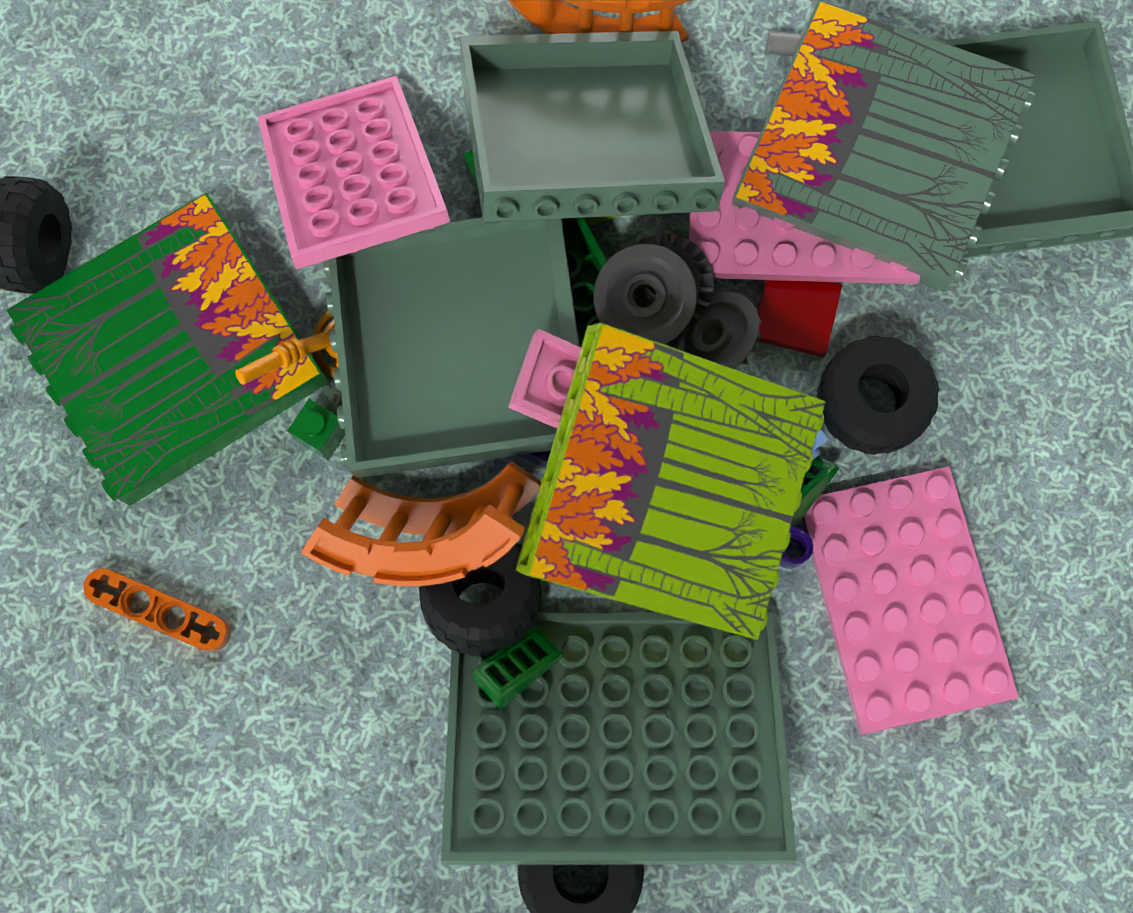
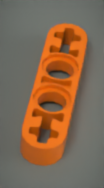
[83,568,231,652]

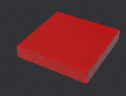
[756,280,842,358]

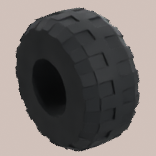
[0,176,72,294]
[817,336,939,455]
[419,543,542,657]
[517,865,644,913]

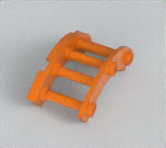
[508,0,691,43]
[300,461,542,586]

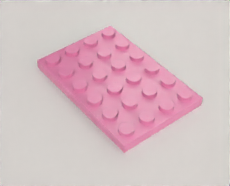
[257,75,450,270]
[689,131,920,285]
[802,466,1019,734]

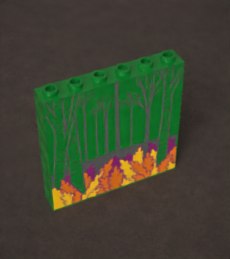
[6,192,329,506]

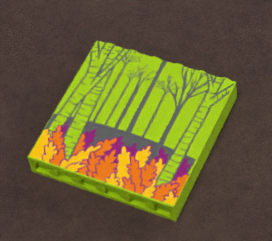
[516,323,826,640]

